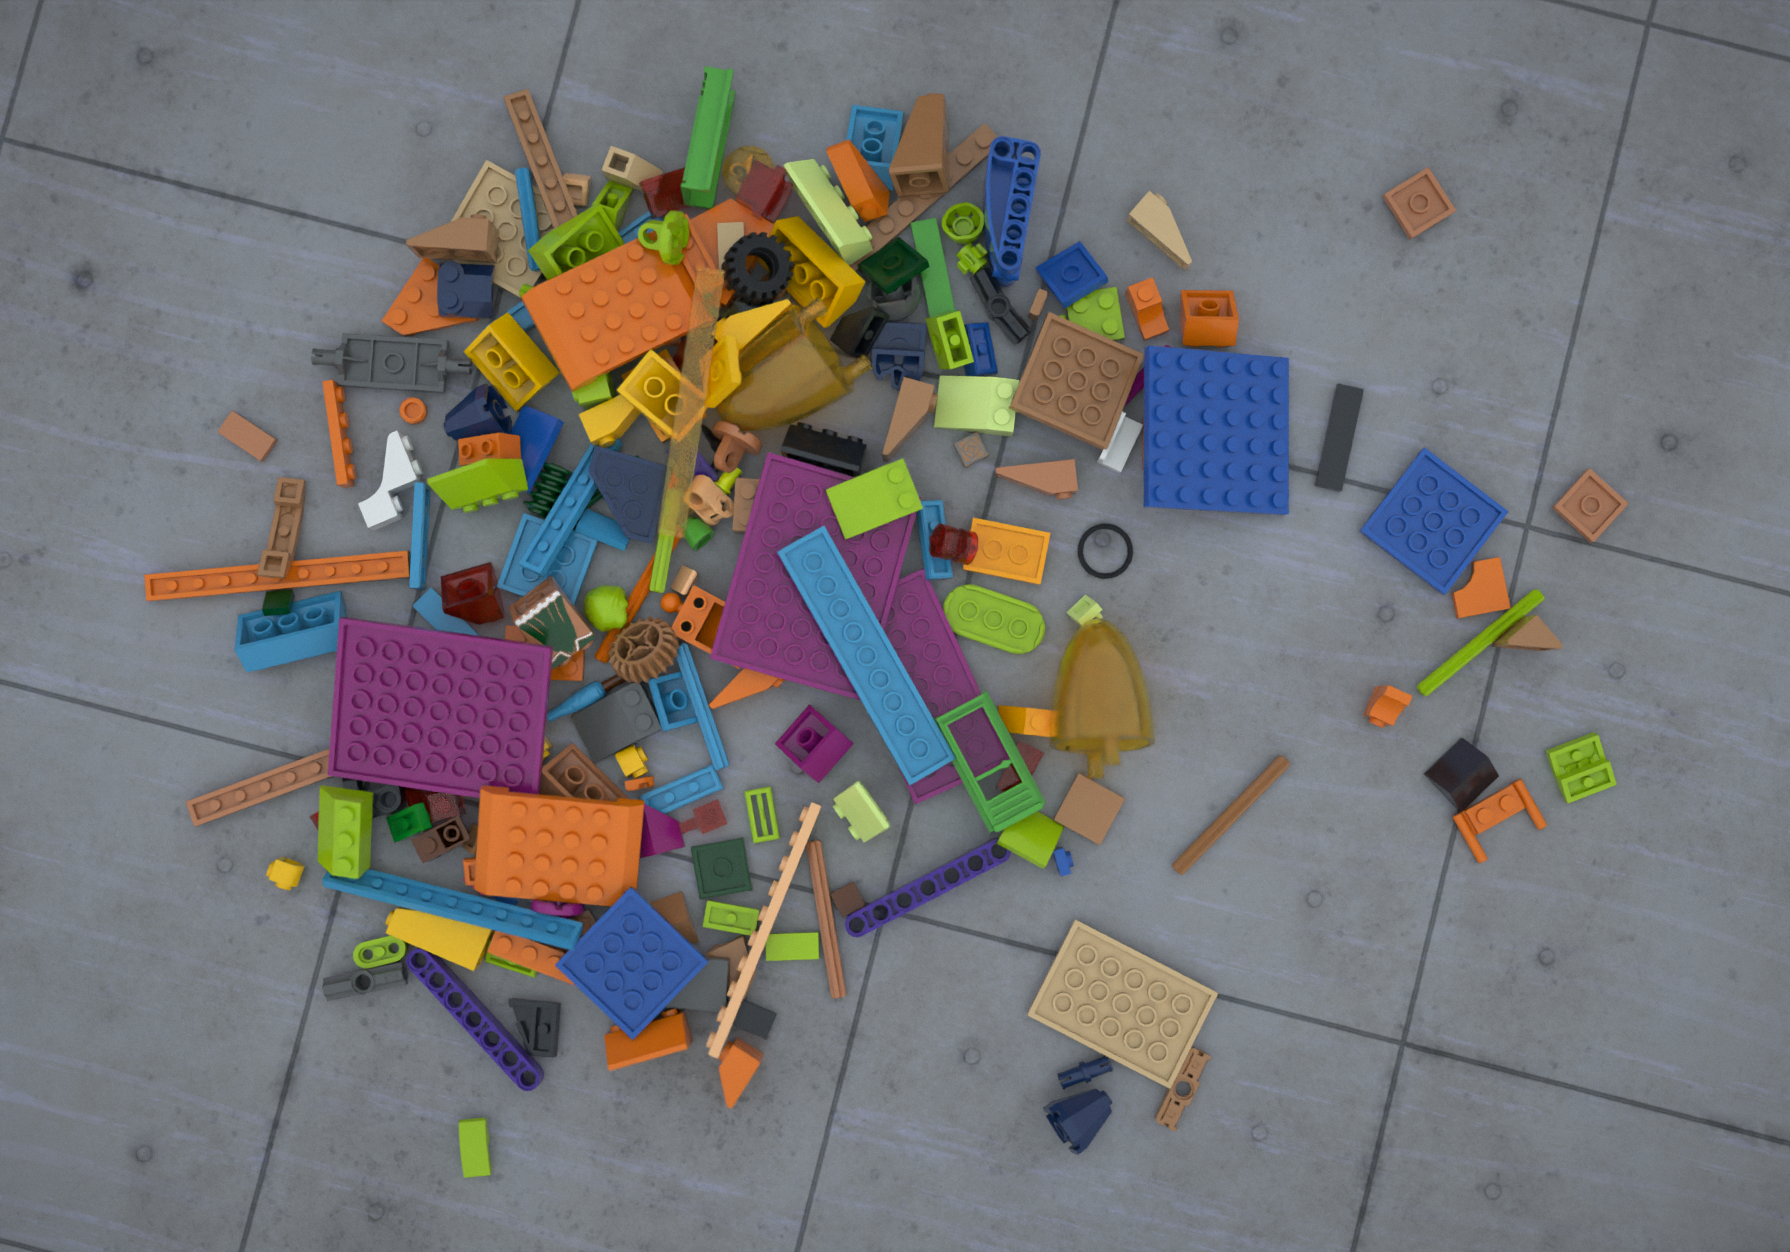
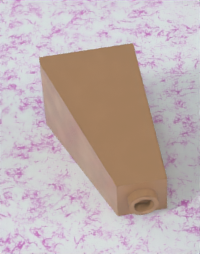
[889,93,950,197]

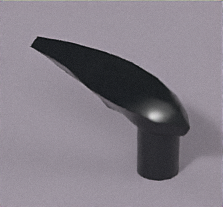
[700,424,729,472]

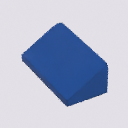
[964,322,998,377]

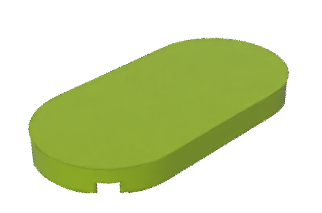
[943,584,1045,654]

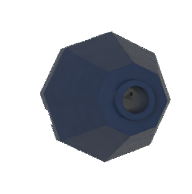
[443,384,512,441]
[1043,1089,1112,1155]

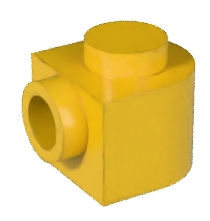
[615,744,648,779]
[266,857,305,890]

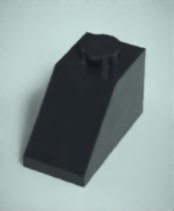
[830,307,890,361]

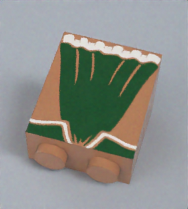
[509,575,596,669]

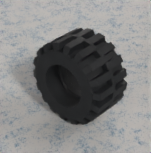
[721,232,794,305]

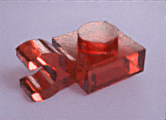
[678,799,728,834]

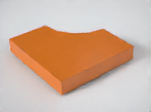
[1451,557,1510,619]

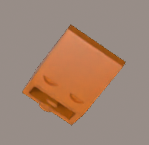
[660,585,741,669]

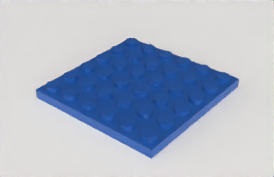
[1144,346,1289,515]

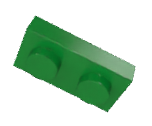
[386,802,432,843]

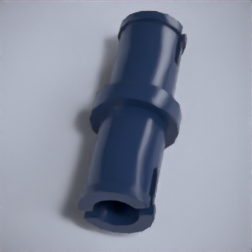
[1057,1055,1113,1090]

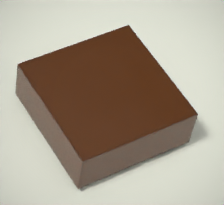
[830,881,866,917]

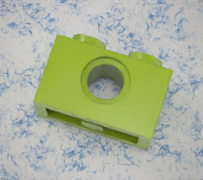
[925,310,974,370]

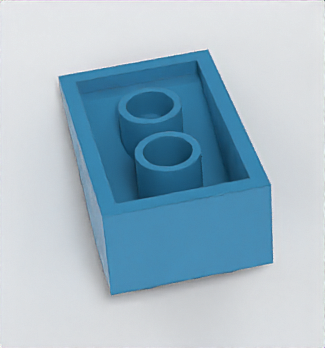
[846,105,904,190]

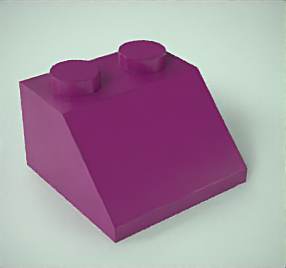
[775,704,854,783]

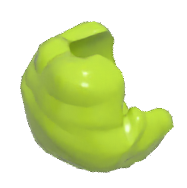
[583,585,628,632]

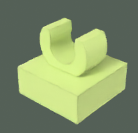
[1066,595,1103,630]

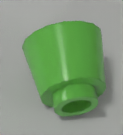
[681,517,716,551]

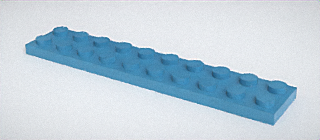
[777,526,956,785]

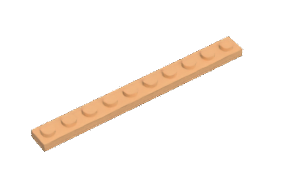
[706,802,821,1059]

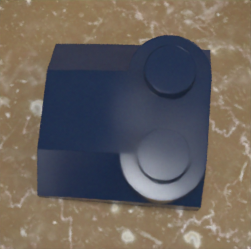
[437,261,495,318]

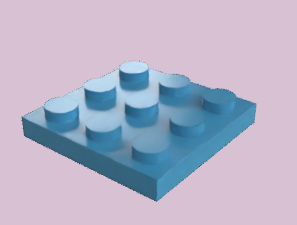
[497,513,599,606]

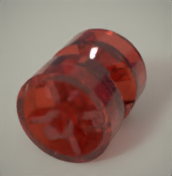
[929,523,978,565]

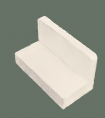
[1097,411,1143,473]

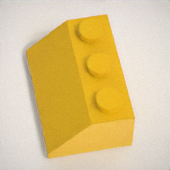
[464,312,560,412]

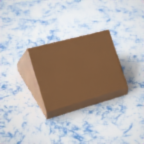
[1492,615,1562,651]
[650,891,699,944]

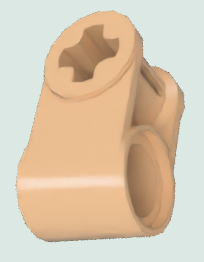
[683,475,734,526]

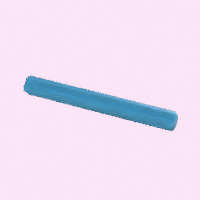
[676,643,729,770]

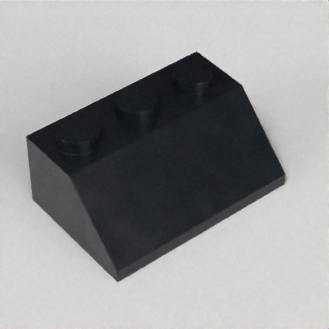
[780,422,867,477]

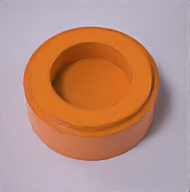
[399,397,428,425]

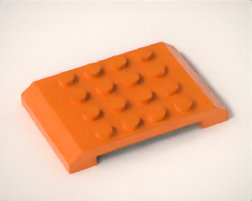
[521,231,714,392]
[474,785,645,906]

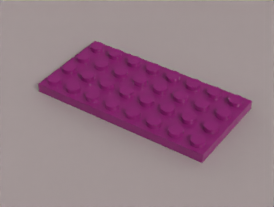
[884,568,1010,805]

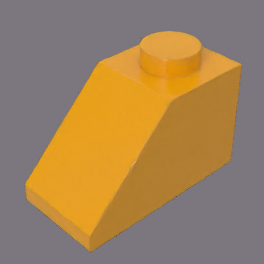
[998,705,1053,737]

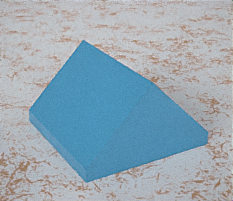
[648,672,698,731]

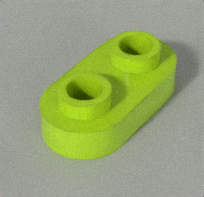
[353,935,408,969]

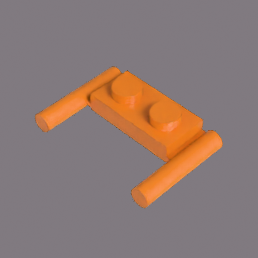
[1452,778,1547,863]

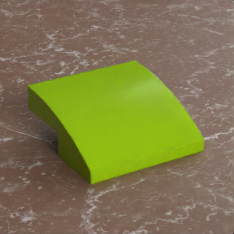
[1545,732,1617,804]
[997,811,1064,869]

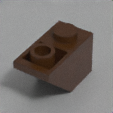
[411,815,472,863]

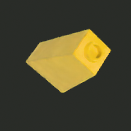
[385,907,495,971]

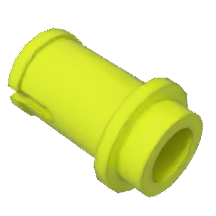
[714,468,743,496]

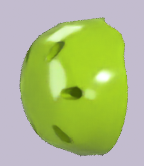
[942,202,984,244]

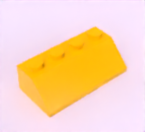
[758,216,865,328]

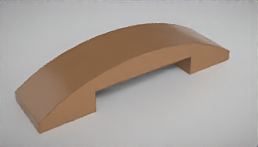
[257,477,306,579]

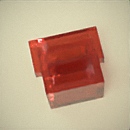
[735,160,794,224]

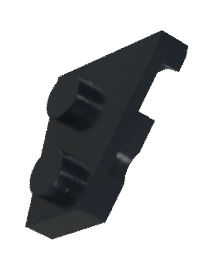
[508,998,561,1058]

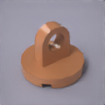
[712,421,763,473]

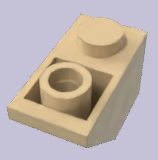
[602,146,664,196]

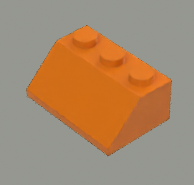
[604,1008,693,1071]

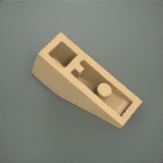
[1126,191,1192,271]

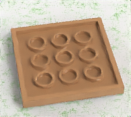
[1009,312,1144,450]

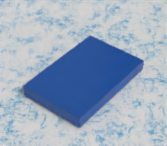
[511,405,564,493]

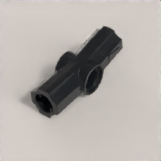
[969,268,1032,346]

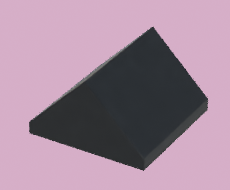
[1424,738,1499,812]

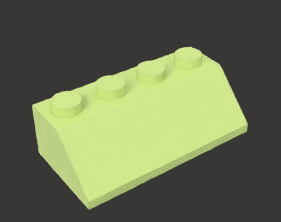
[783,159,873,265]

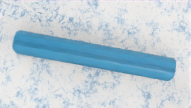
[515,168,541,271]

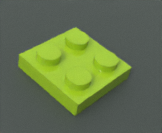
[1066,287,1125,341]

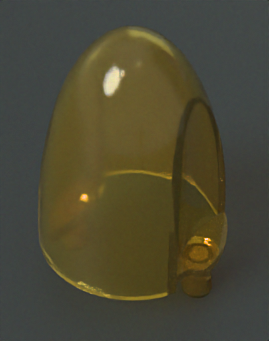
[717,297,873,432]
[1050,619,1155,779]

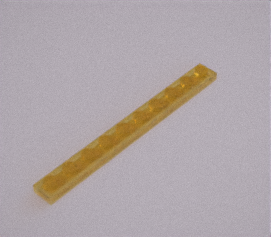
[657,266,725,538]

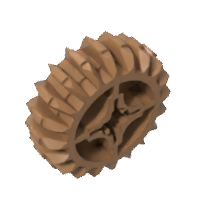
[608,616,680,684]

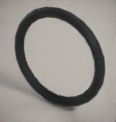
[1078,524,1133,579]

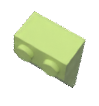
[934,375,1019,437]
[832,780,890,842]

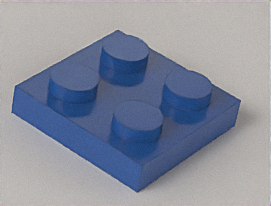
[1036,241,1108,309]

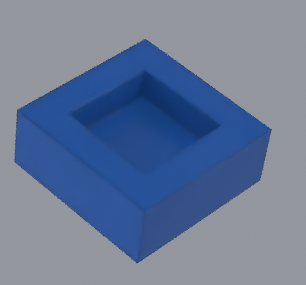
[1053,847,1074,877]

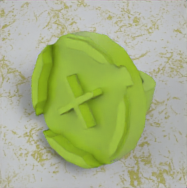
[638,210,689,265]

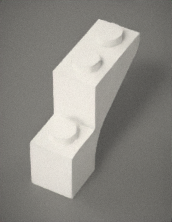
[358,431,423,530]

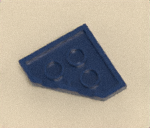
[588,445,673,544]

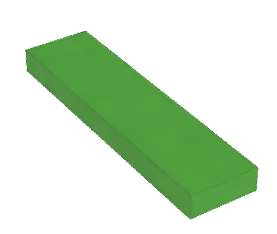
[911,218,955,317]

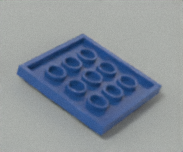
[1359,447,1509,595]
[555,886,709,1040]

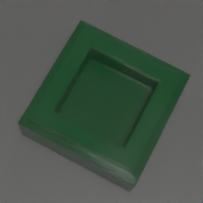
[262,589,295,616]

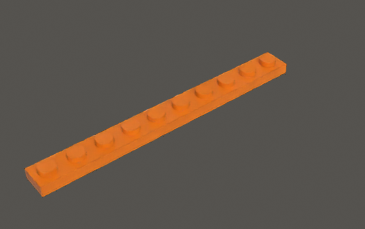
[144,551,411,602]

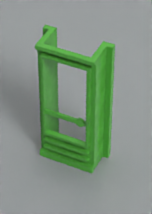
[681,66,736,210]
[933,690,1046,833]

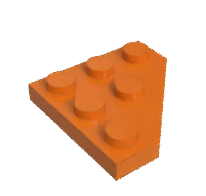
[382,258,480,337]

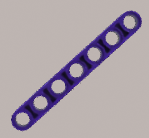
[845,838,1011,937]
[406,948,544,1091]

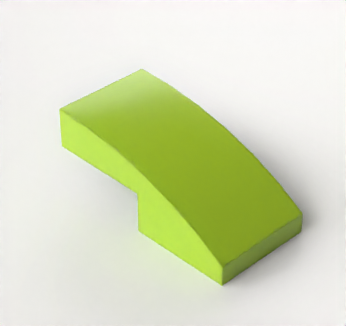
[459,1117,492,1178]

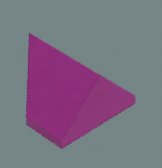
[640,804,685,858]

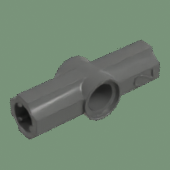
[322,961,408,1001]

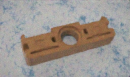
[1154,1046,1211,1131]

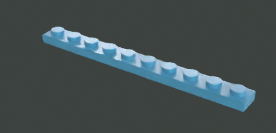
[322,869,583,950]

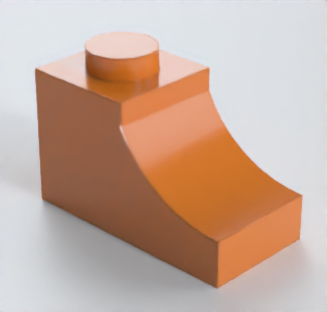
[1125,277,1169,341]
[1363,685,1413,728]

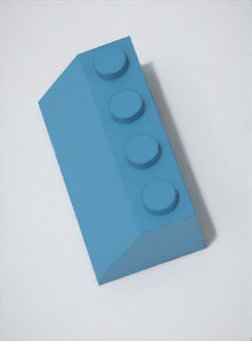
[234,591,348,673]

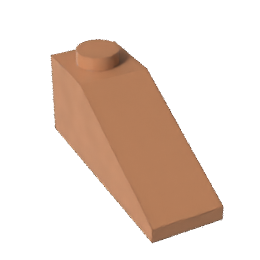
[995,459,1078,500]

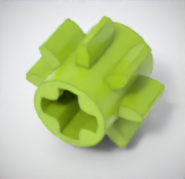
[956,242,988,275]

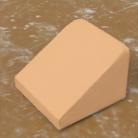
[563,173,591,206]
[671,566,699,597]

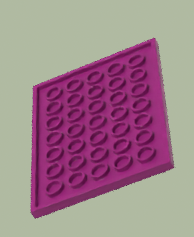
[709,452,921,701]
[328,617,553,798]

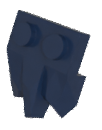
[871,321,926,391]

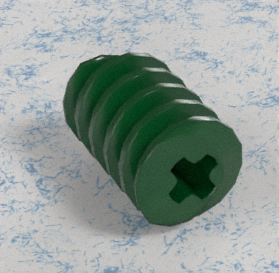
[523,463,573,519]

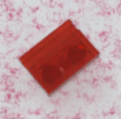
[639,167,692,220]

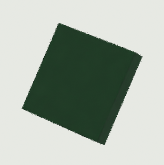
[857,237,930,295]
[691,837,753,900]

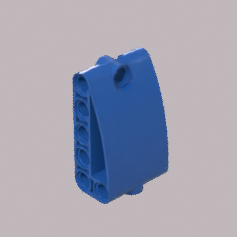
[983,136,1041,287]

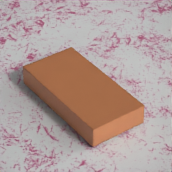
[217,411,278,462]

